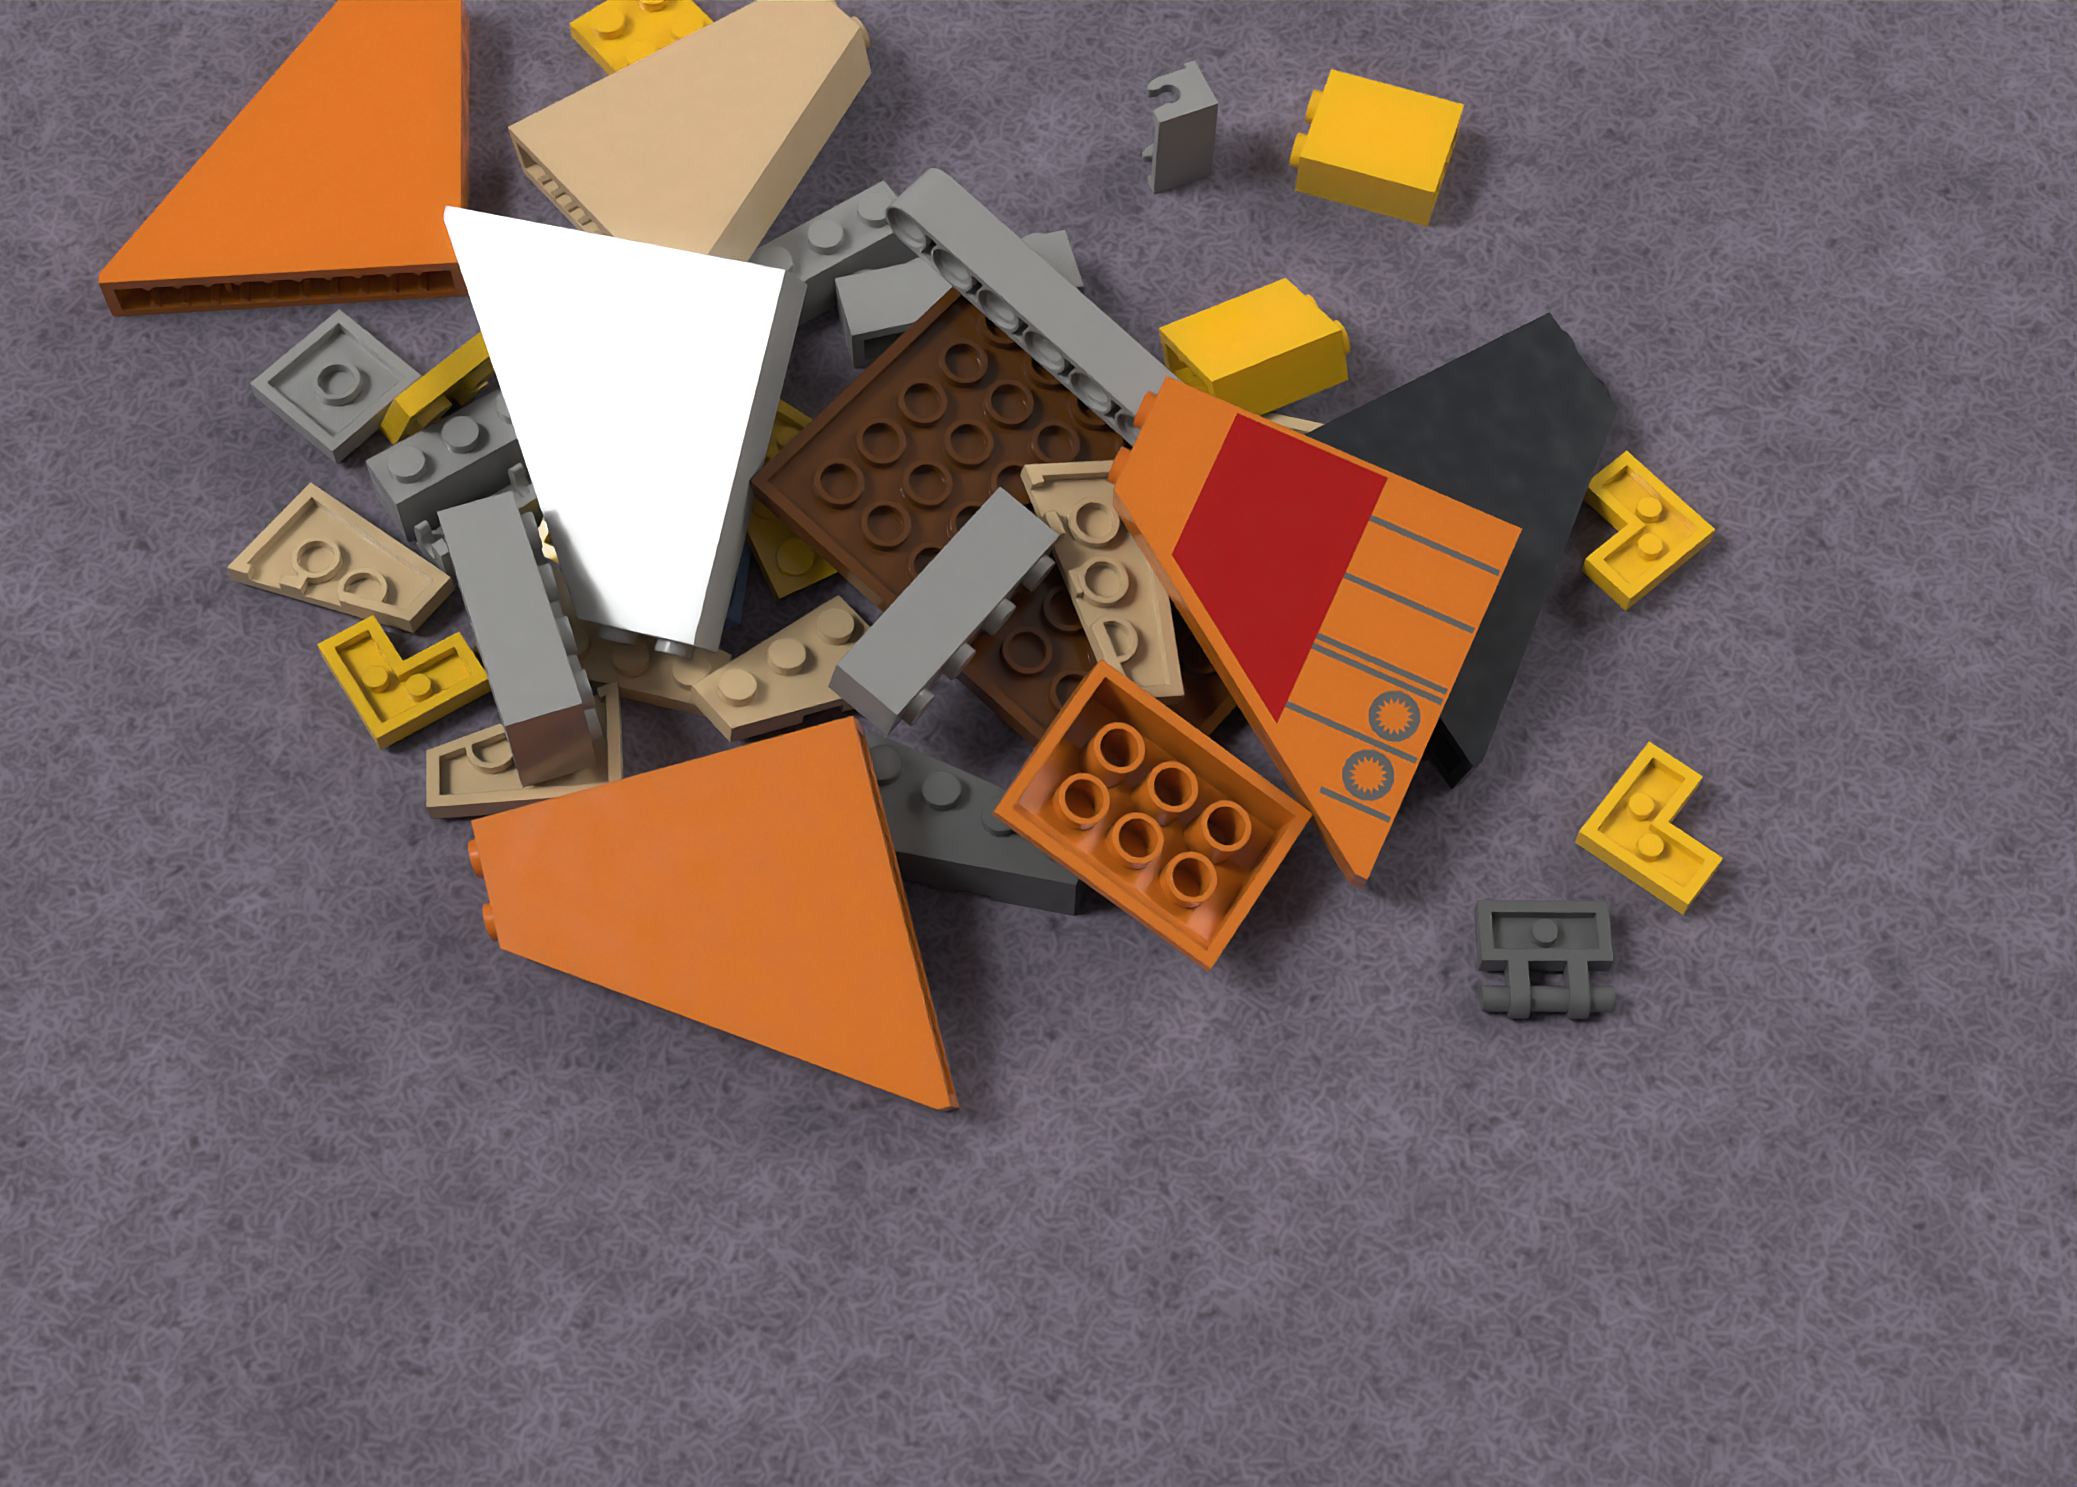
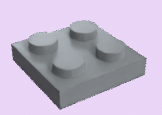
[250,309,422,464]

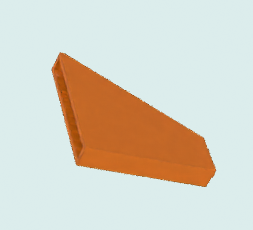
[98,0,469,317]
[468,716,960,1112]

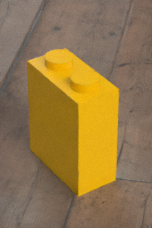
[1289,69,1464,227]
[1159,278,1350,416]

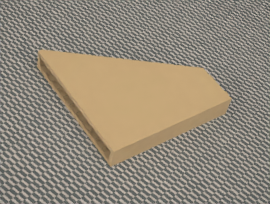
[508,0,871,262]

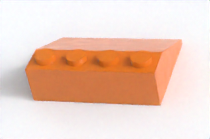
[991,659,1313,971]

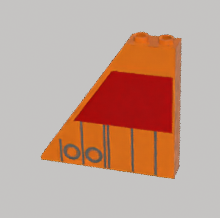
[1107,376,1522,890]

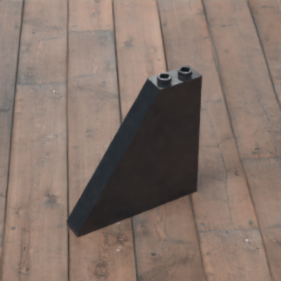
[1304,312,1618,789]

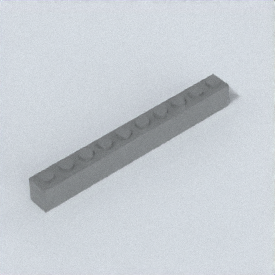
[366,180,918,542]

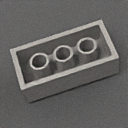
[437,490,603,788]

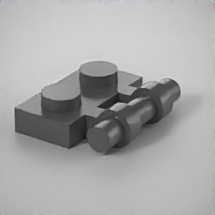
[1474,900,1616,1019]

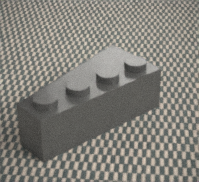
[866,730,1089,916]

